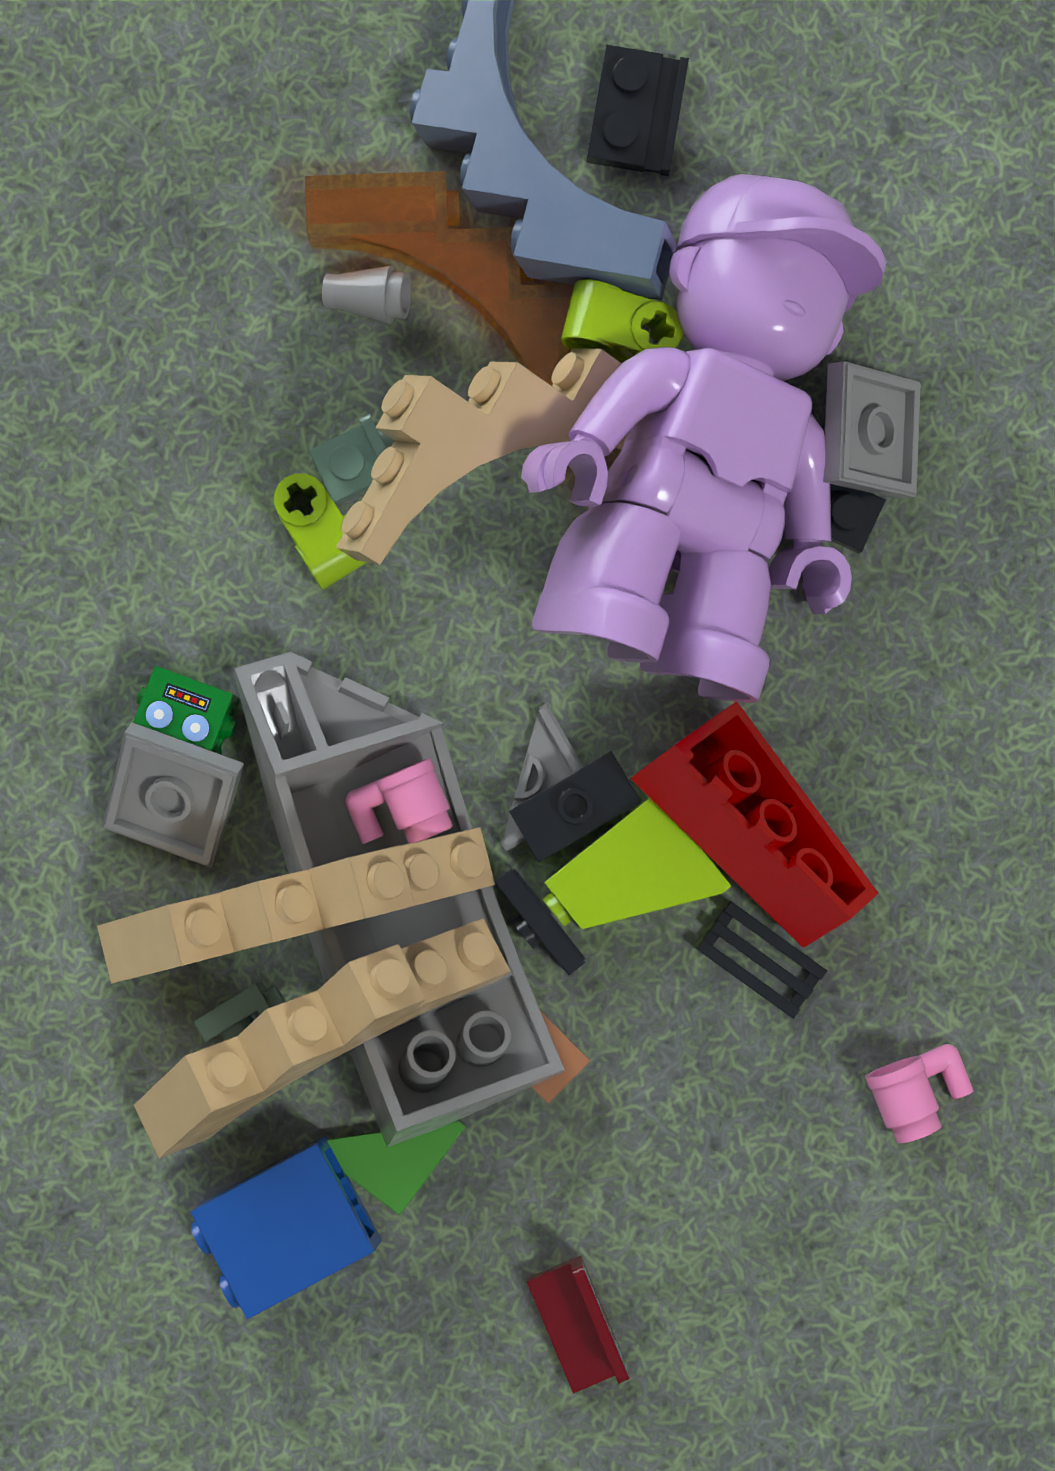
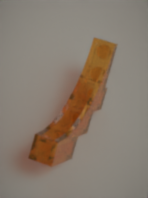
[305,171,574,468]

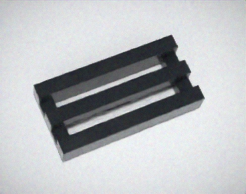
[696,901,828,1019]

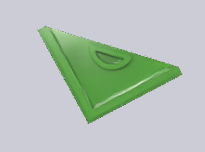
[327,1120,466,1215]

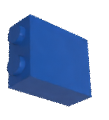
[190,1135,382,1319]

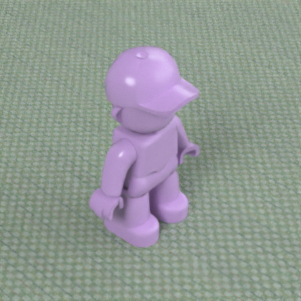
[521,174,887,703]

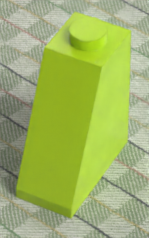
[542,798,731,929]

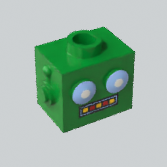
[133,666,240,755]

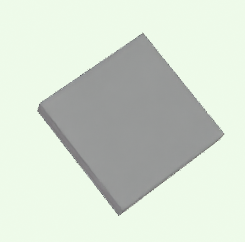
[823,361,921,499]
[102,722,244,868]

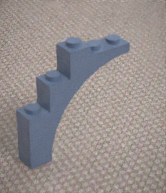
[410,0,677,300]

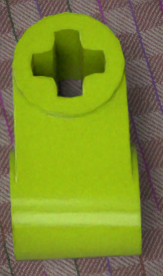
[561,280,683,362]
[274,473,368,590]

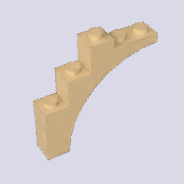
[336,348,628,565]
[97,827,495,984]
[134,918,510,1159]

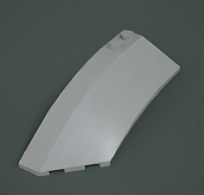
[233,652,565,1147]

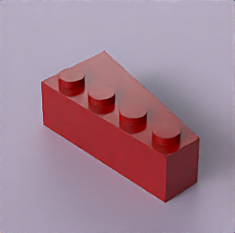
[630,701,879,948]

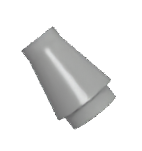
[322,265,411,324]

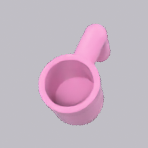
[345,758,453,844]
[865,1044,974,1143]

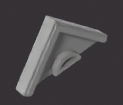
[501,703,583,851]

